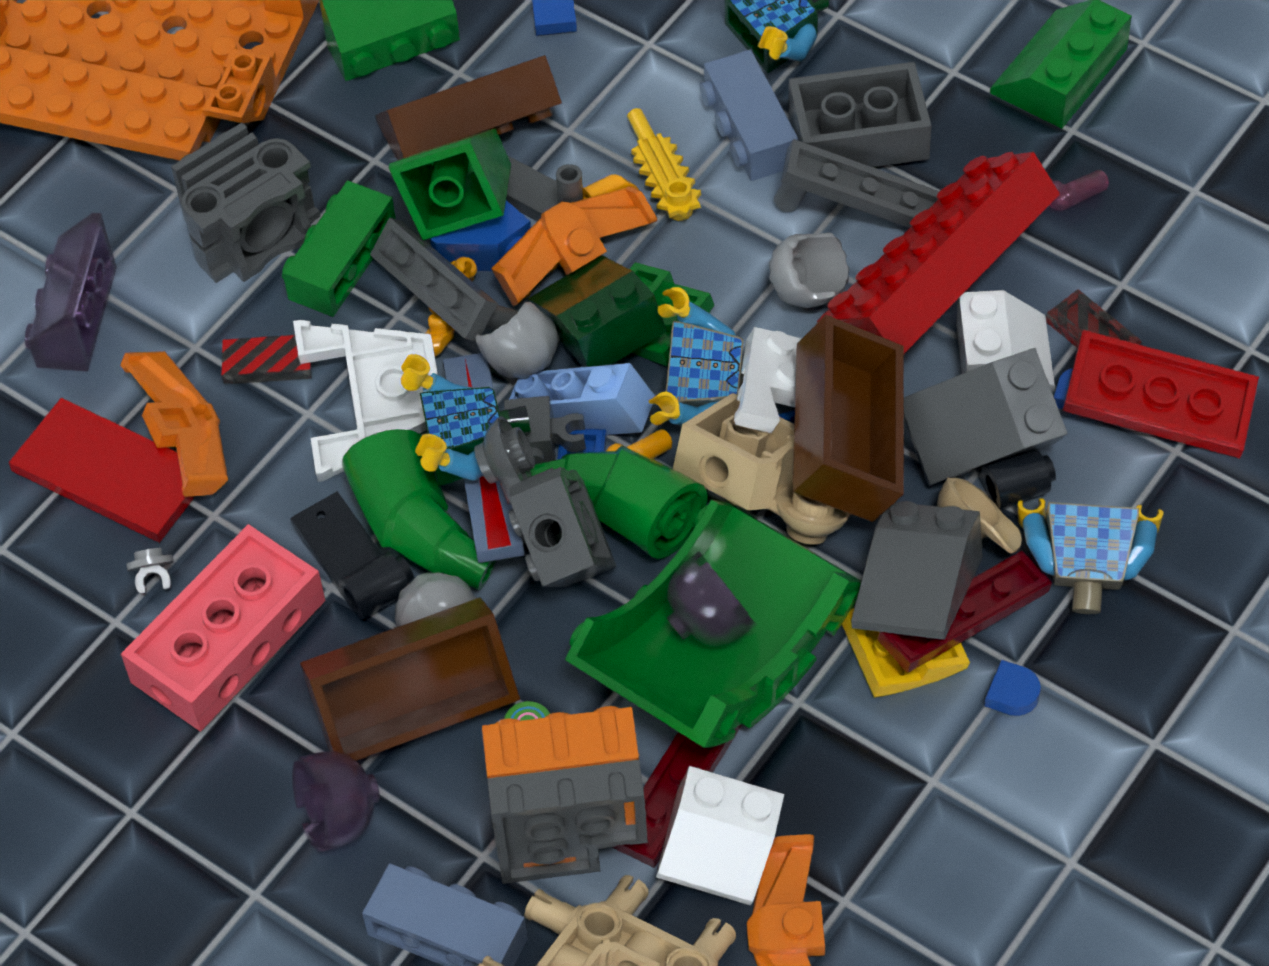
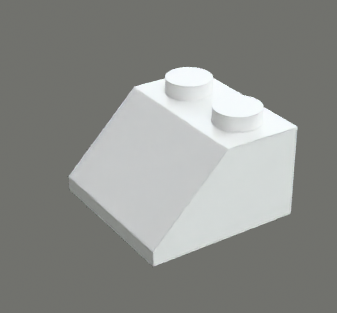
[956,290,1055,392]
[656,766,784,906]

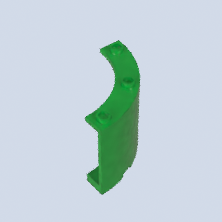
[565,500,861,748]

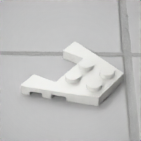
[293,320,438,482]
[734,327,802,433]

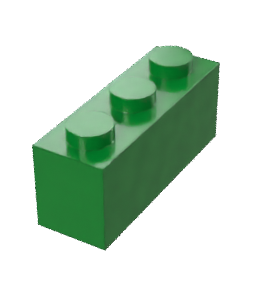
[282,180,396,317]

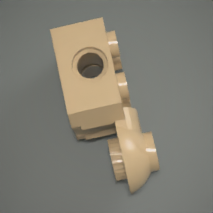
[673,393,851,545]

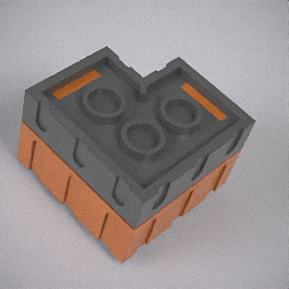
[482,706,648,884]

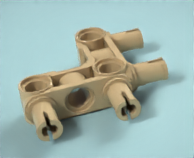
[478,875,736,966]

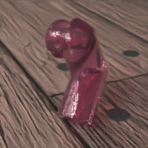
[1050,170,1109,211]

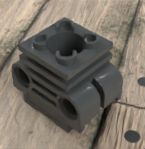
[171,123,321,283]

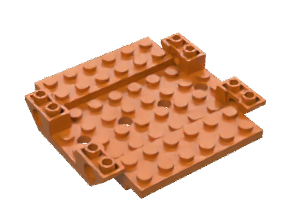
[0,0,319,161]

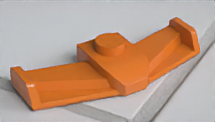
[491,187,657,307]
[120,351,228,497]
[747,834,825,966]

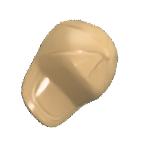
[937,478,1022,554]

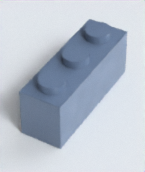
[699,49,799,181]
[362,863,528,966]

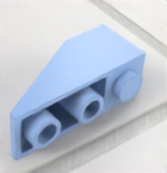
[509,363,655,435]

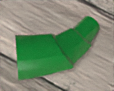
[341,429,497,591]
[530,445,708,559]

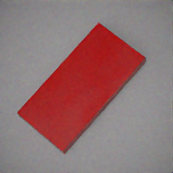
[1062,330,1259,459]
[8,398,195,543]

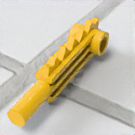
[627,108,701,221]

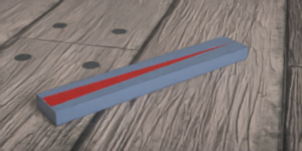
[443,353,525,563]

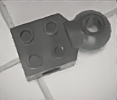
[474,416,617,587]

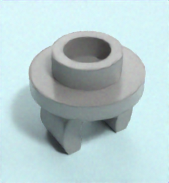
[126,548,173,595]

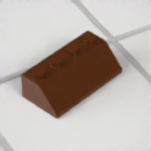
[375,55,562,160]

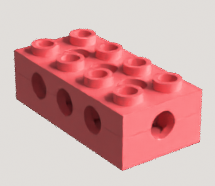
[121,524,326,732]

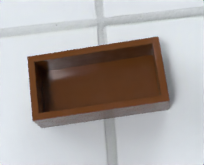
[793,315,904,522]
[300,597,520,767]

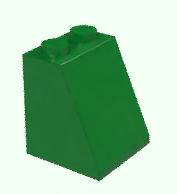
[388,129,511,240]

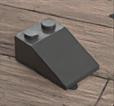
[904,348,1067,486]
[851,501,983,640]

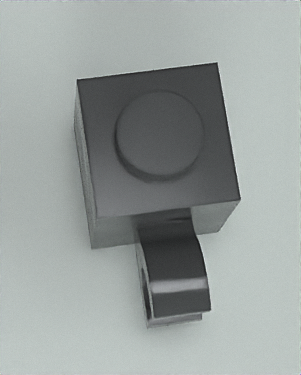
[504,396,586,464]

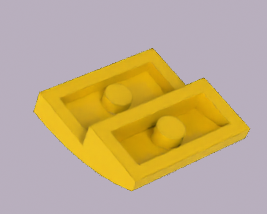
[842,608,970,698]

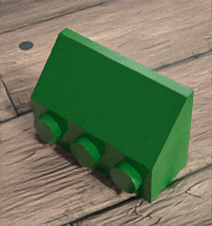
[319,0,460,81]
[990,0,1132,129]

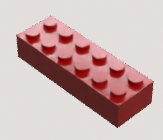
[817,152,1060,354]

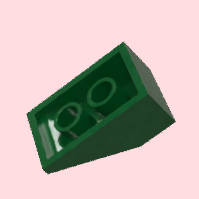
[527,255,667,367]

